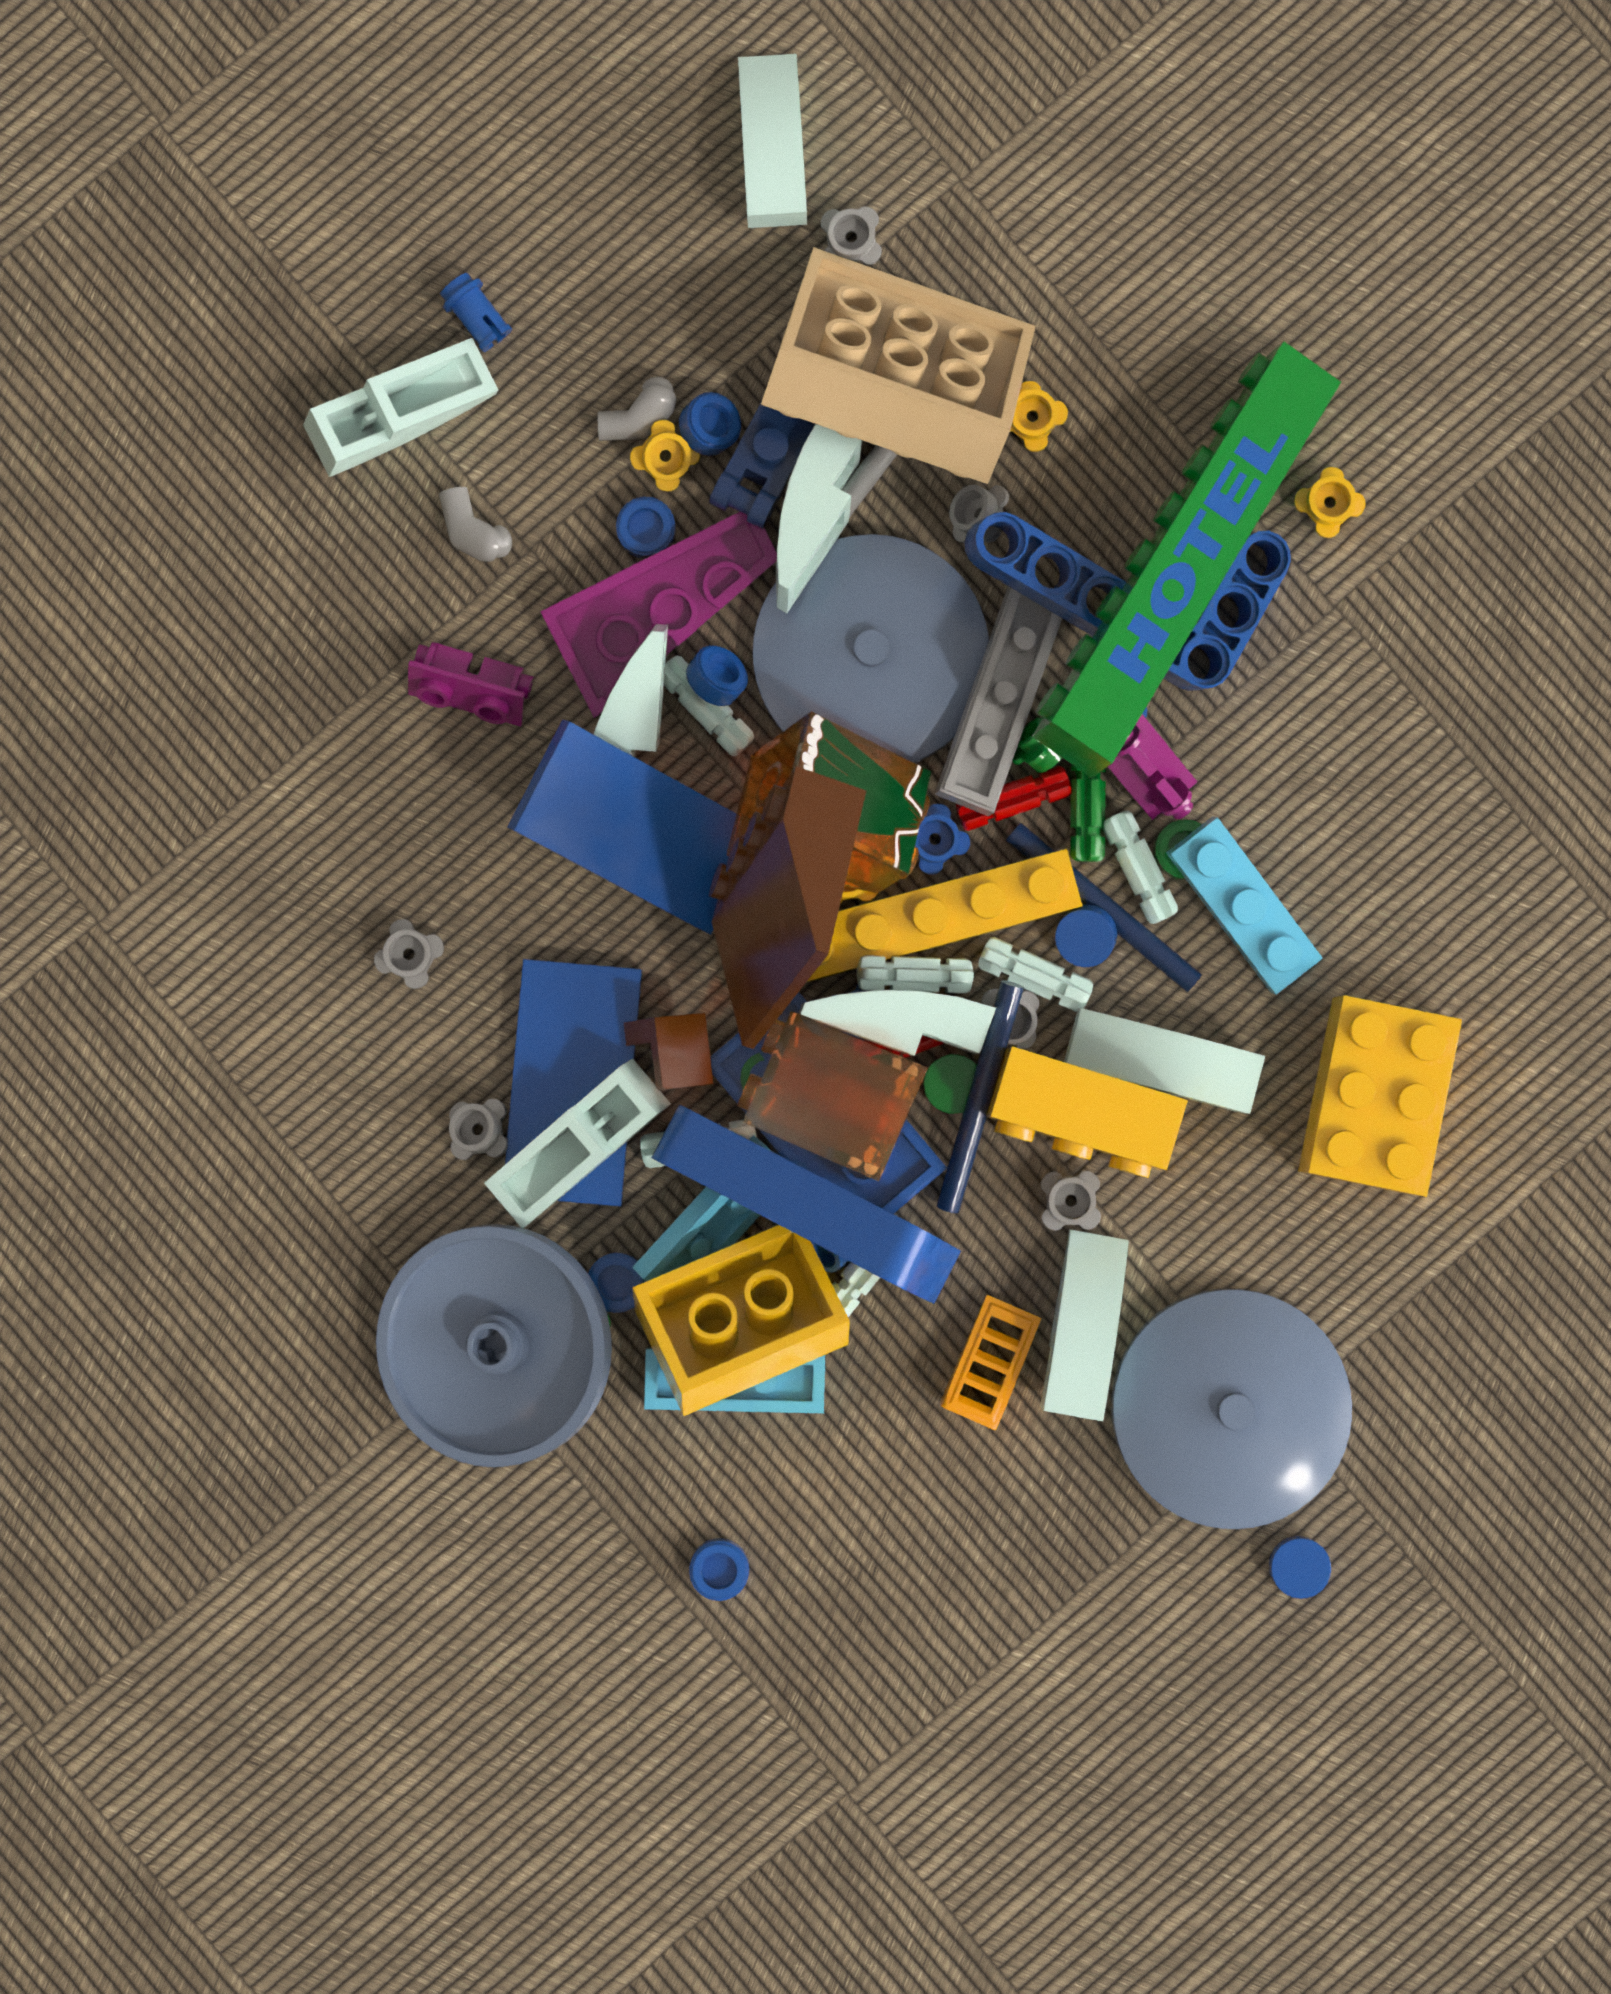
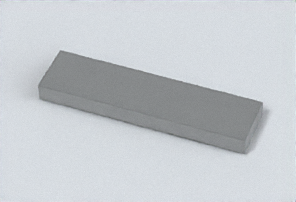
[934,585,1062,816]

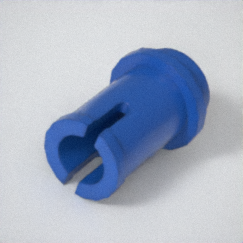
[440,273,513,352]

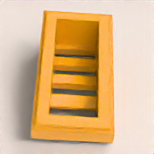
[940,1294,1042,1430]

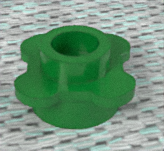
[1012,718,1062,773]

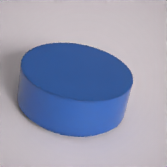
[679,392,741,456]
[616,497,676,559]
[686,645,748,706]
[1055,904,1117,967]
[588,1252,646,1313]
[1269,1536,1331,1599]
[689,1538,749,1601]

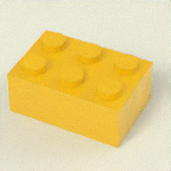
[1298,995,1462,1197]
[986,1046,1188,1178]
[632,1225,850,1416]

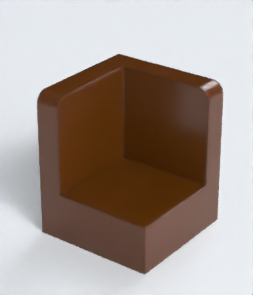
[624,1013,713,1090]

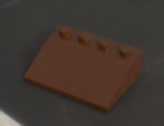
[709,766,866,1049]

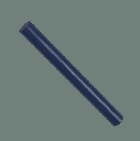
[1006,823,1202,992]
[936,980,1024,1213]

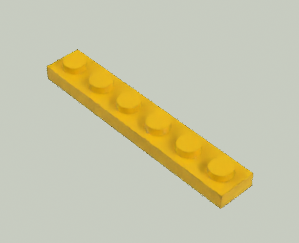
[807,849,1082,982]

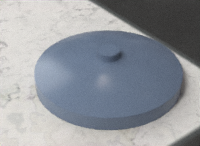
[753,534,989,771]
[376,1224,612,1467]
[1111,1288,1352,1529]

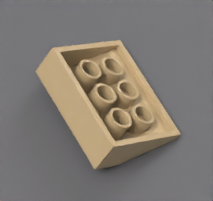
[761,247,1036,484]

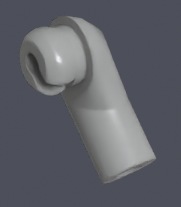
[598,377,677,441]
[439,487,512,562]

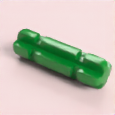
[1070,764,1106,862]

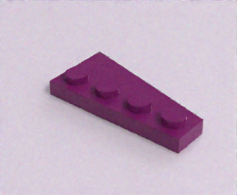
[540,512,777,718]

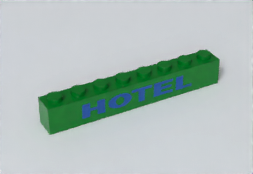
[1032,341,1341,778]

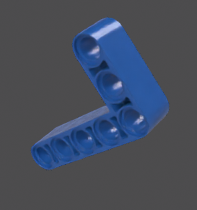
[964,512,1291,691]
[651,1104,961,1304]

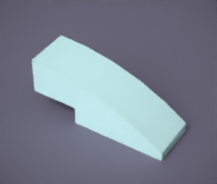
[738,54,807,228]
[303,338,498,477]
[776,424,862,613]
[594,624,668,757]
[798,990,996,1056]
[1064,1008,1265,1114]
[484,1058,671,1228]
[1040,1229,1129,1422]

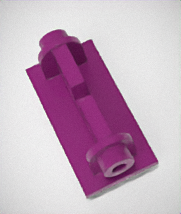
[408,642,534,727]
[1108,714,1198,820]

